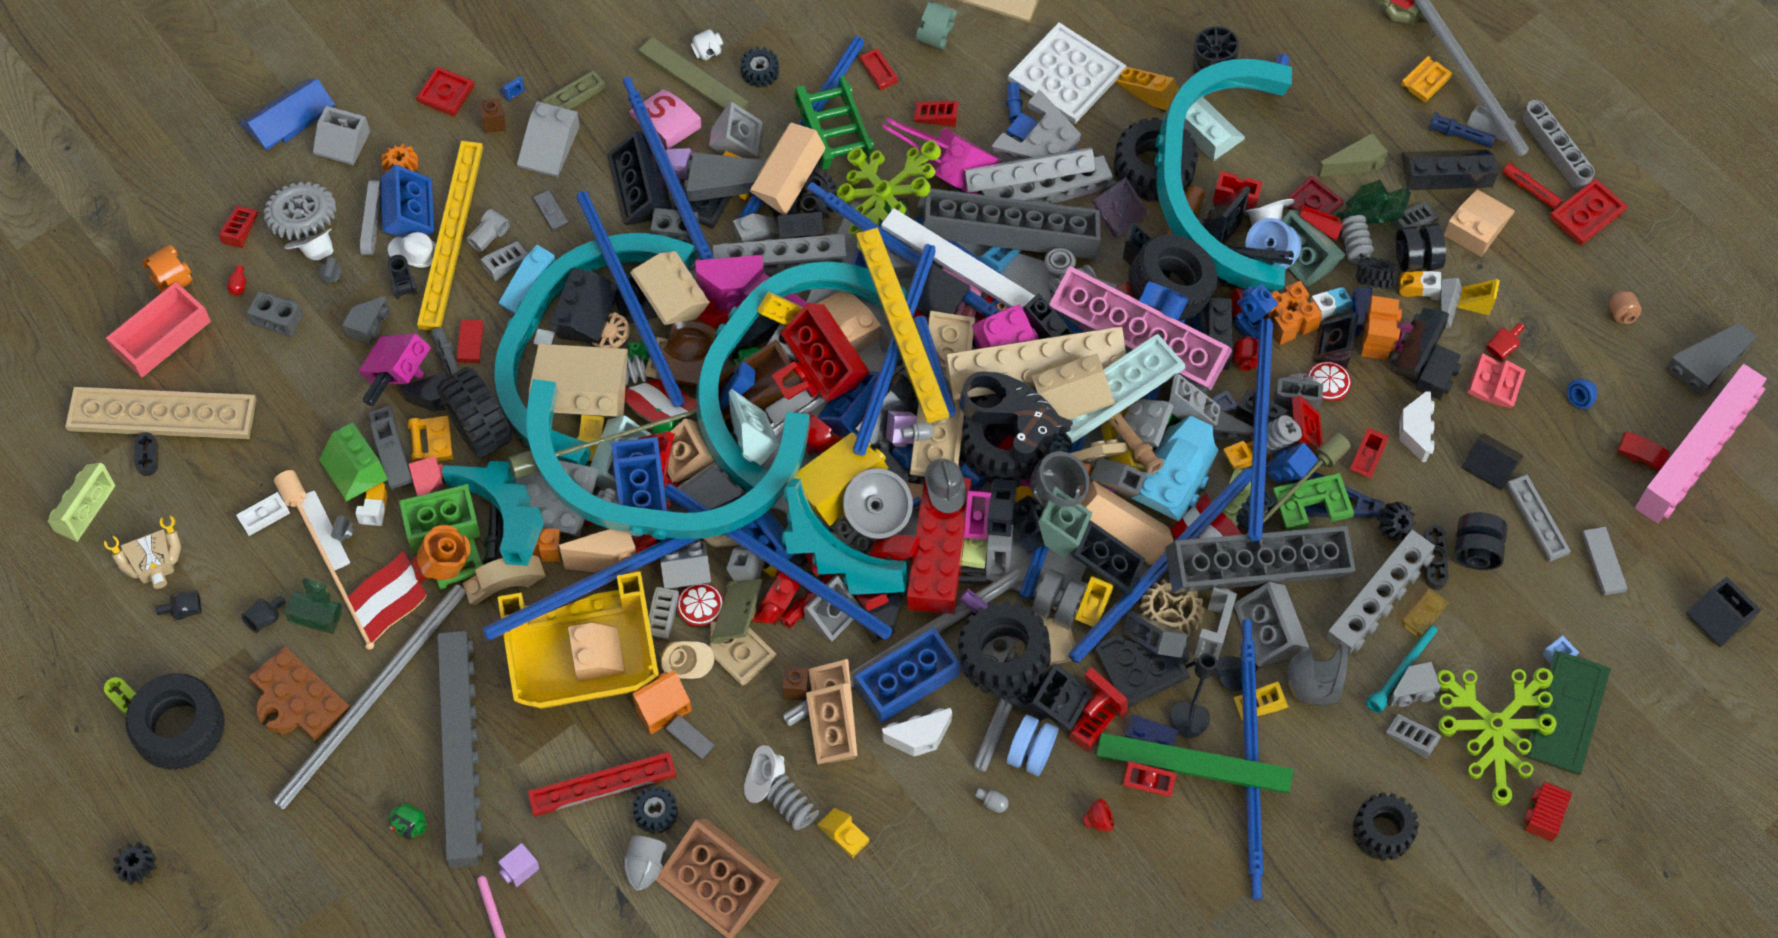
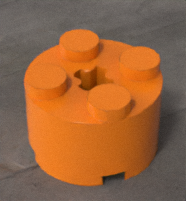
[142,245,192,293]
[417,525,470,580]

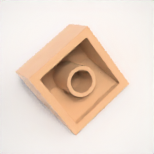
[667,418,715,483]
[568,623,625,681]

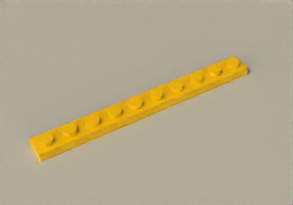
[417,141,483,331]
[856,227,949,423]

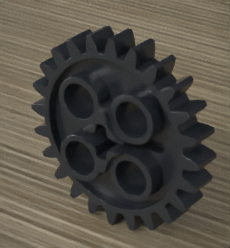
[768,165,837,219]

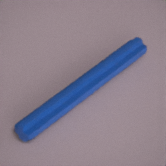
[914,316,956,417]

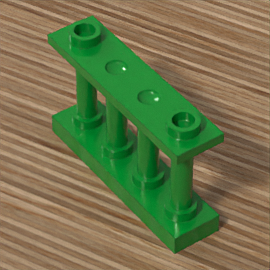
[793,76,874,170]

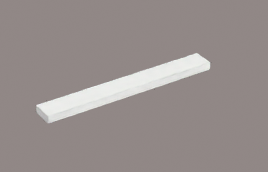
[881,208,1035,309]

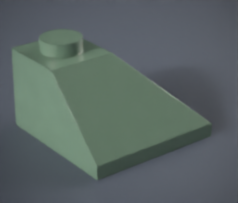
[1038,487,1092,558]

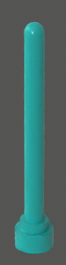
[1365,625,1437,714]

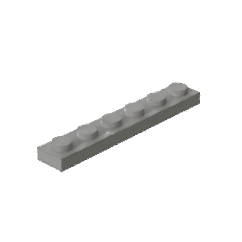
[964,148,1095,193]

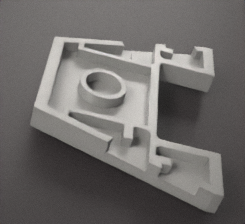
[991,90,1081,158]

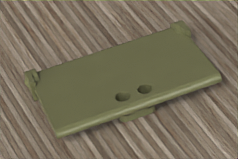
[710,579,763,644]

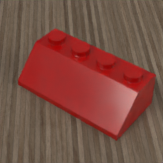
[781,303,870,401]

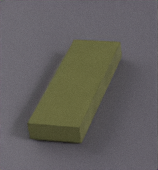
[541,70,606,110]

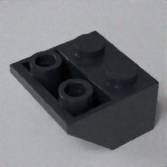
[1686,576,1761,648]

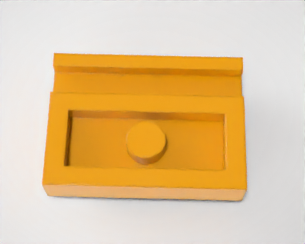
[1401,56,1452,103]

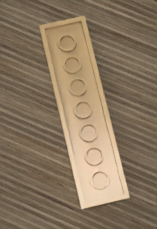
[910,311,975,477]
[945,327,1126,400]
[65,387,256,439]

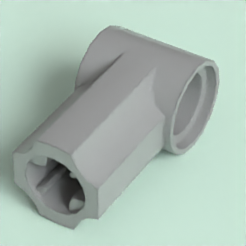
[466,209,510,252]

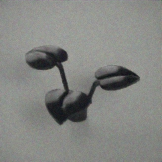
[1170,647,1259,738]

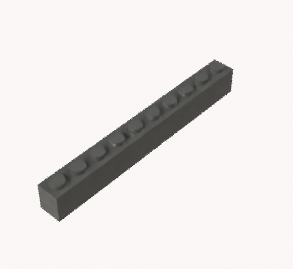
[438,631,484,868]

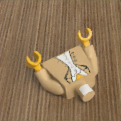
[104,515,181,589]

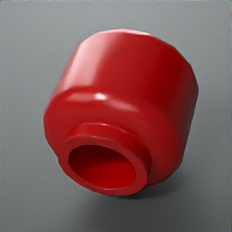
[1232,336,1259,371]

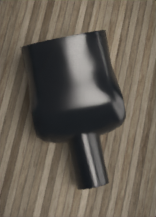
[155,590,202,620]
[241,596,286,633]

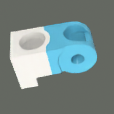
[1309,288,1353,322]

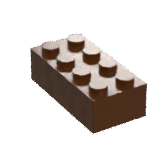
[718,340,803,433]

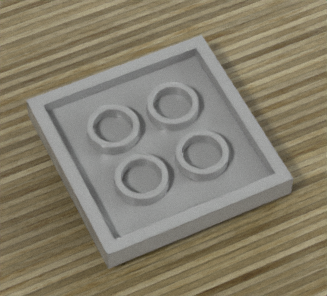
[525,460,599,537]

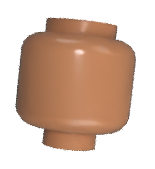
[1609,291,1642,324]

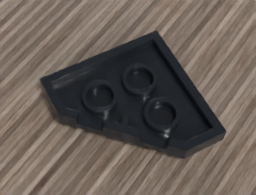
[1095,635,1190,708]

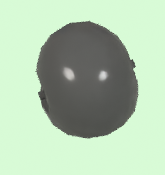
[1030,451,1090,509]
[1286,643,1348,706]

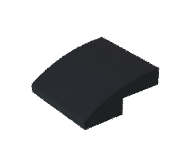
[916,264,971,318]

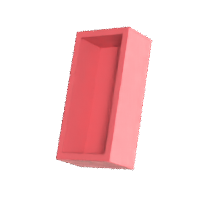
[106,282,211,378]

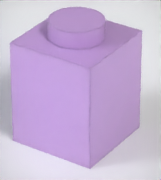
[666,148,693,179]
[886,411,917,447]
[498,843,540,887]

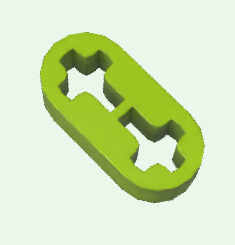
[104,677,136,716]

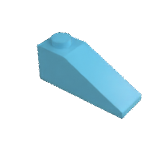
[499,245,555,315]

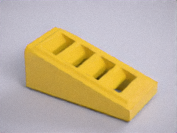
[1234,681,1288,720]

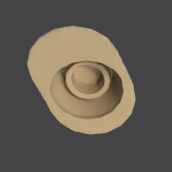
[659,641,714,679]

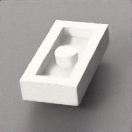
[236,492,290,536]

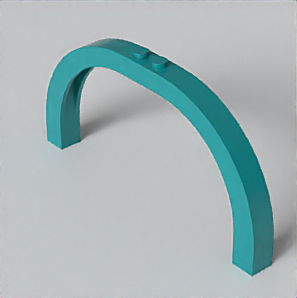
[1155,59,1292,293]
[494,233,697,466]
[696,262,908,493]
[526,379,810,539]

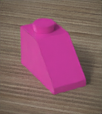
[964,489,992,540]

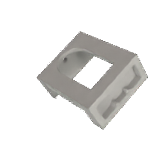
[1194,587,1237,660]

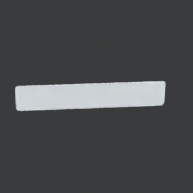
[301,491,350,570]

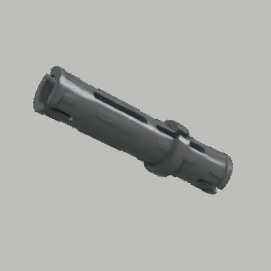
[431,327,459,377]

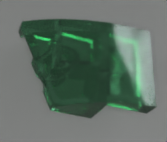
[1335,180,1411,224]

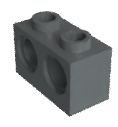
[650,208,699,245]
[247,291,303,337]

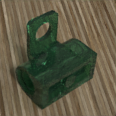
[285,578,342,634]

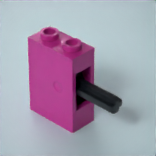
[358,333,431,407]

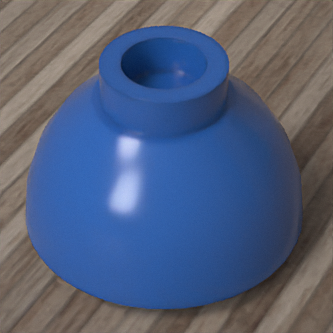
[1567,379,1597,409]

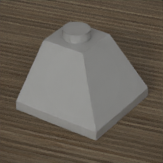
[709,102,763,158]

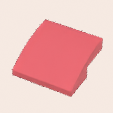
[1466,353,1525,408]

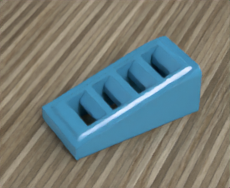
[981,246,1022,273]

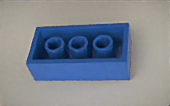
[854,627,961,724]

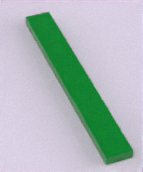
[1097,733,1294,794]

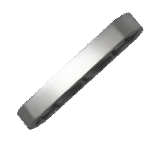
[360,180,381,255]

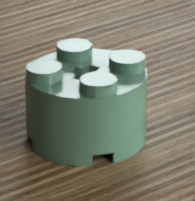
[915,1,958,50]

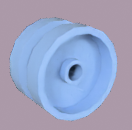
[1245,218,1301,269]
[1007,714,1059,776]

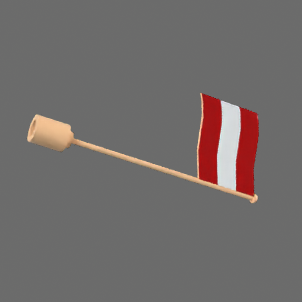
[274,470,427,650]

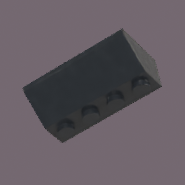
[608,131,672,225]
[1402,149,1498,190]

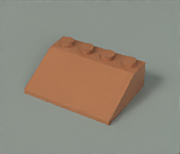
[655,819,781,938]

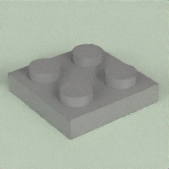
[1116,399,1174,447]

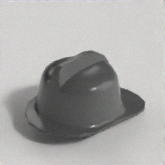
[925,459,966,513]

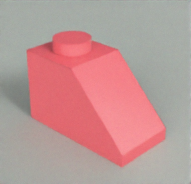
[408,456,444,496]

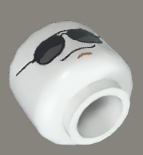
[691,29,723,61]

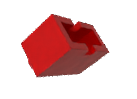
[1212,171,1263,211]

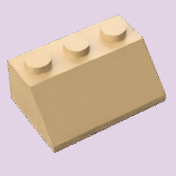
[631,251,710,325]
[1032,353,1115,420]

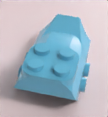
[1131,416,1218,521]

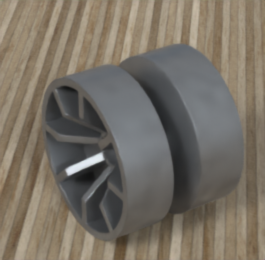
[1032,569,1087,630]

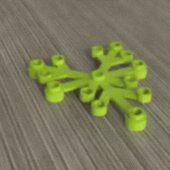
[837,140,941,251]
[1436,668,1557,806]

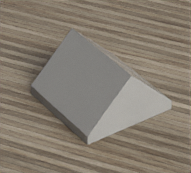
[804,575,862,642]

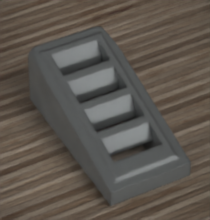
[1390,202,1439,231]

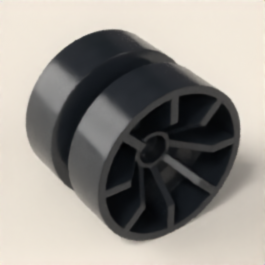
[1193,26,1239,74]
[1395,223,1446,273]
[1454,512,1508,570]

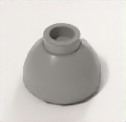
[1045,248,1076,277]

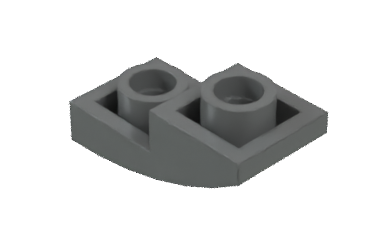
[831,512,876,555]

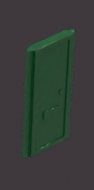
[1524,650,1611,775]

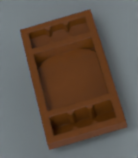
[656,318,719,387]

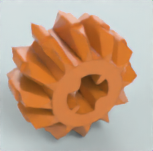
[381,143,418,172]

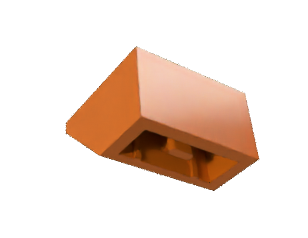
[632,670,692,735]

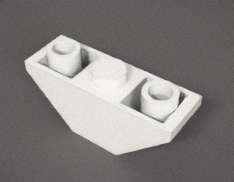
[1399,391,1434,462]
[882,708,952,756]

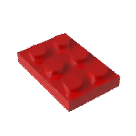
[1549,179,1628,246]

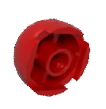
[805,412,842,455]

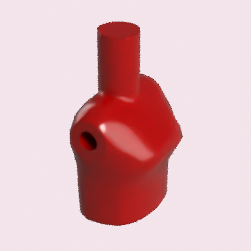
[1485,322,1525,362]

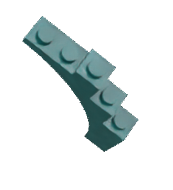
[441,461,544,566]
[782,478,909,595]

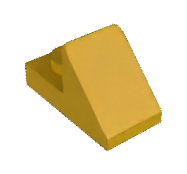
[1075,576,1114,627]
[817,808,869,858]

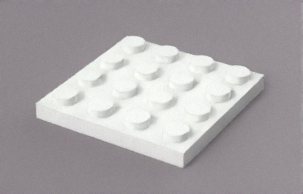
[1008,23,1126,124]

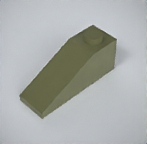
[1317,133,1388,177]

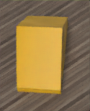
[1457,279,1500,315]

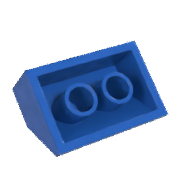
[381,164,434,238]
[817,371,880,438]

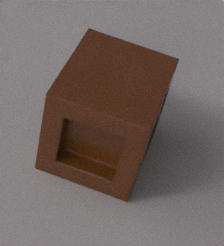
[480,98,506,133]
[782,666,809,701]

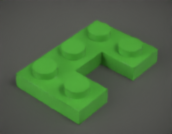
[1273,473,1354,531]

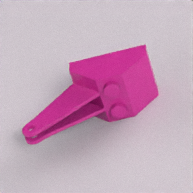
[881,117,1001,195]
[695,255,808,312]

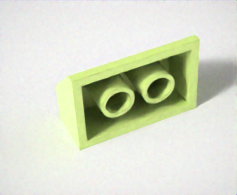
[48,463,115,542]

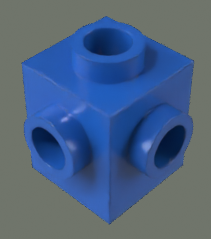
[1237,283,1278,323]

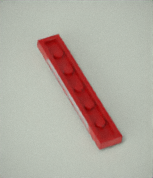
[528,752,676,817]

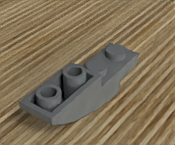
[369,405,413,490]

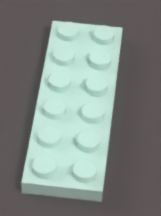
[1064,334,1185,443]

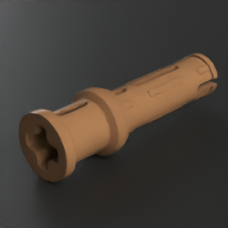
[1109,413,1164,475]

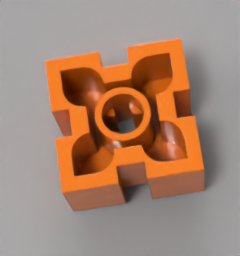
[1263,281,1322,345]
[1361,296,1402,360]

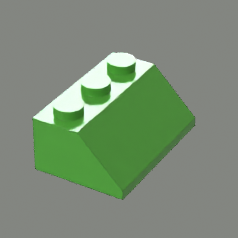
[319,422,388,501]
[399,484,481,554]

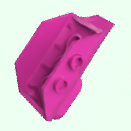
[972,304,1038,391]

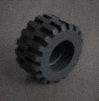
[1352,792,1419,861]

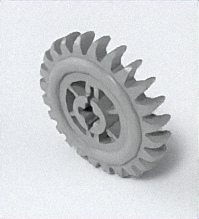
[263,182,336,241]

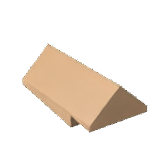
[749,123,826,215]
[1081,480,1174,567]
[806,659,857,764]

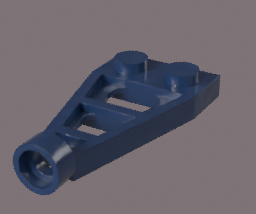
[1293,472,1384,518]

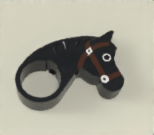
[959,372,1073,463]

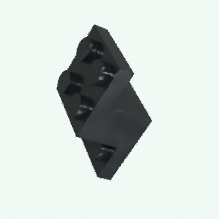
[1001,664,1093,731]

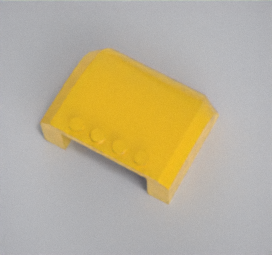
[498,572,659,709]

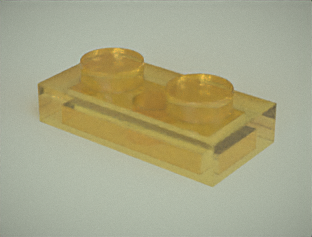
[1401,589,1449,638]

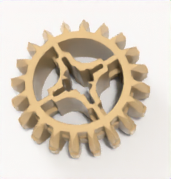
[1140,579,1204,637]

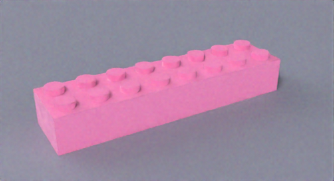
[1049,266,1232,390]
[1635,364,1767,524]

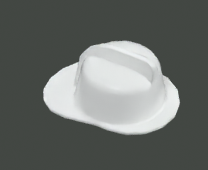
[1244,199,1294,226]
[284,228,333,260]
[387,232,436,268]
[744,745,785,803]

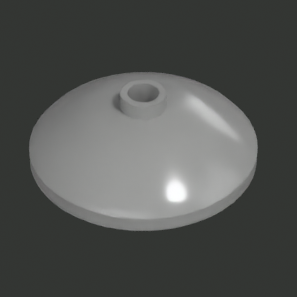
[843,468,913,539]

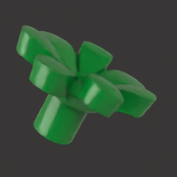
[627,341,650,363]

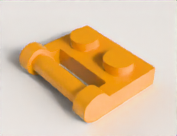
[408,416,453,463]

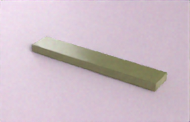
[638,37,749,111]

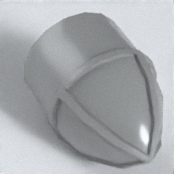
[624,836,667,891]

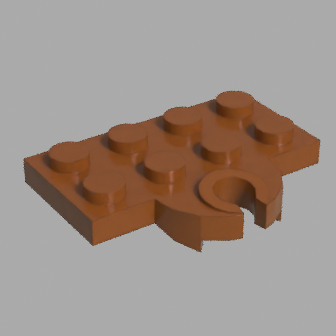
[249,646,350,742]

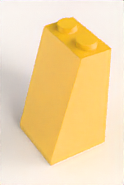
[795,432,889,527]

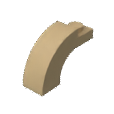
[463,555,546,605]

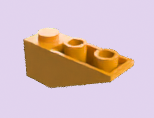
[1115,67,1179,110]

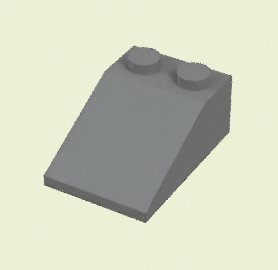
[517,101,580,177]

